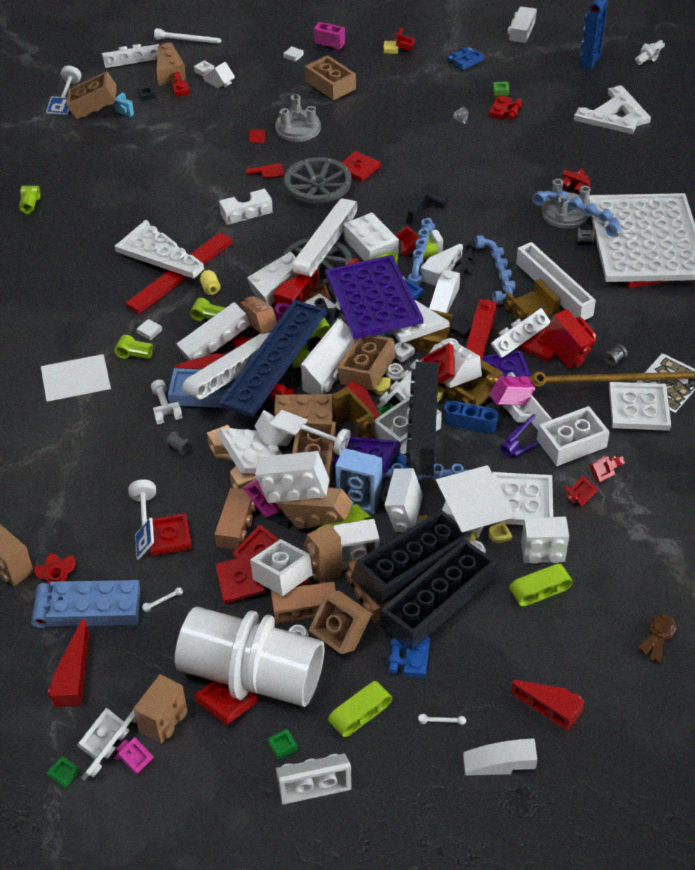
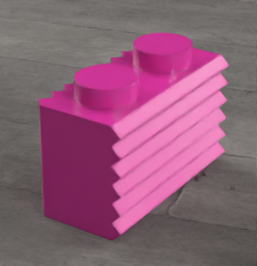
[314,22,345,49]
[489,376,535,405]

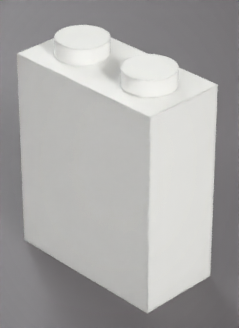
[384,468,423,532]

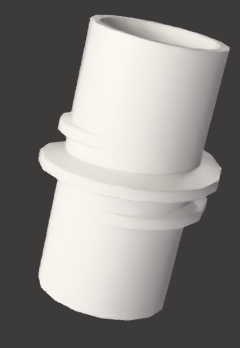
[175,606,324,707]

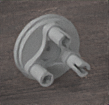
[275,94,321,142]
[541,179,590,229]

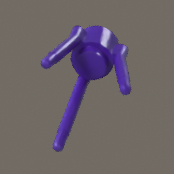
[500,414,538,457]

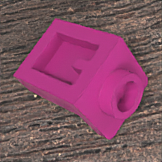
[114,737,154,775]

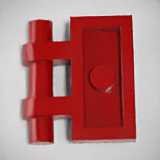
[488,96,522,120]

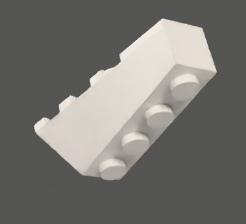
[177,302,251,361]

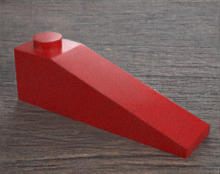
[466,299,497,359]
[48,619,89,707]

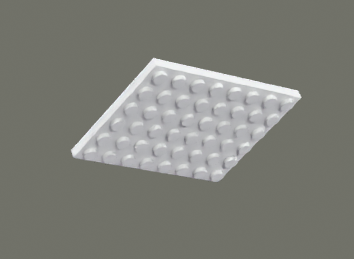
[589,193,695,282]

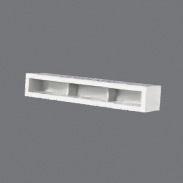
[516,242,596,320]

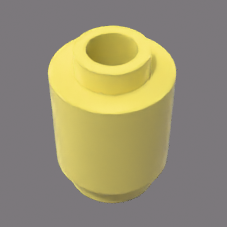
[200,270,221,295]

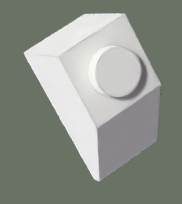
[203,62,235,88]

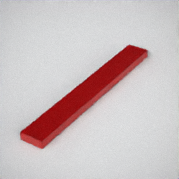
[126,233,233,314]

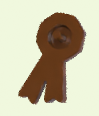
[638,614,676,664]

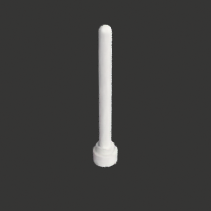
[154,28,221,44]

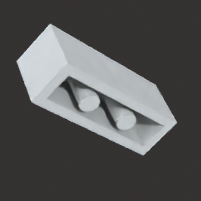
[508,6,537,43]

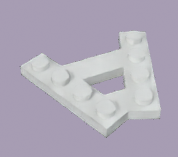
[574,85,651,134]

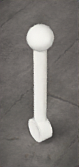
[142,587,183,612]
[419,714,466,725]

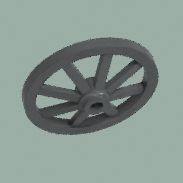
[284,157,351,203]
[282,238,352,286]

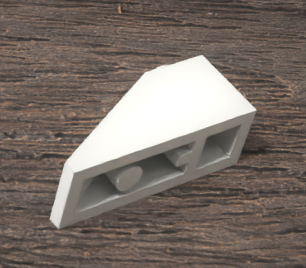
[419,244,463,286]
[429,269,460,313]

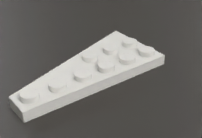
[114,220,204,278]
[391,300,449,344]

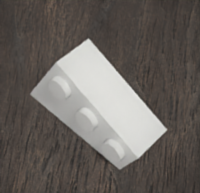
[247,252,299,307]

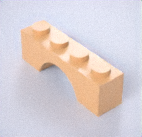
[207,425,256,489]

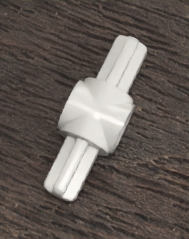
[635,40,665,65]

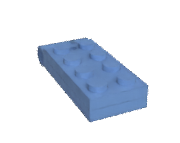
[168,368,236,408]
[31,580,140,628]

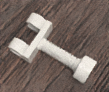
[151,380,182,425]

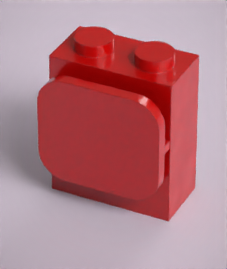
[542,309,596,369]

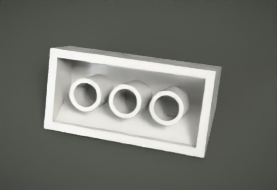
[301,319,356,394]

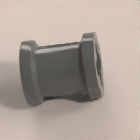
[577,228,595,244]
[603,344,628,367]
[166,431,192,455]

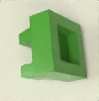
[493,82,509,99]

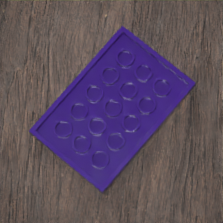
[325,255,424,340]

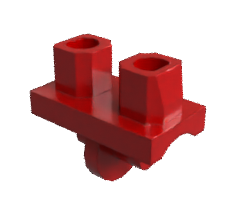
[562,169,591,195]

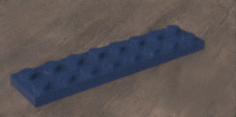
[219,300,327,418]

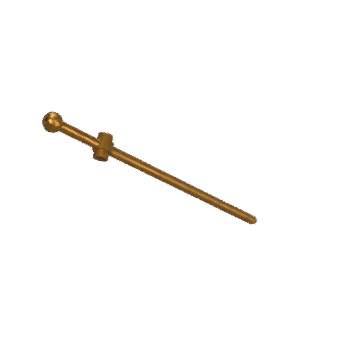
[486,372,695,388]

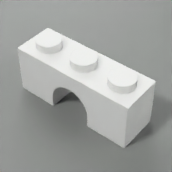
[219,189,273,225]

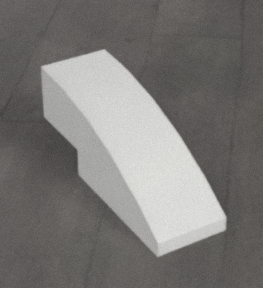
[463,739,537,775]

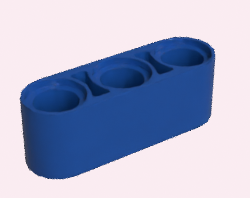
[443,401,498,434]

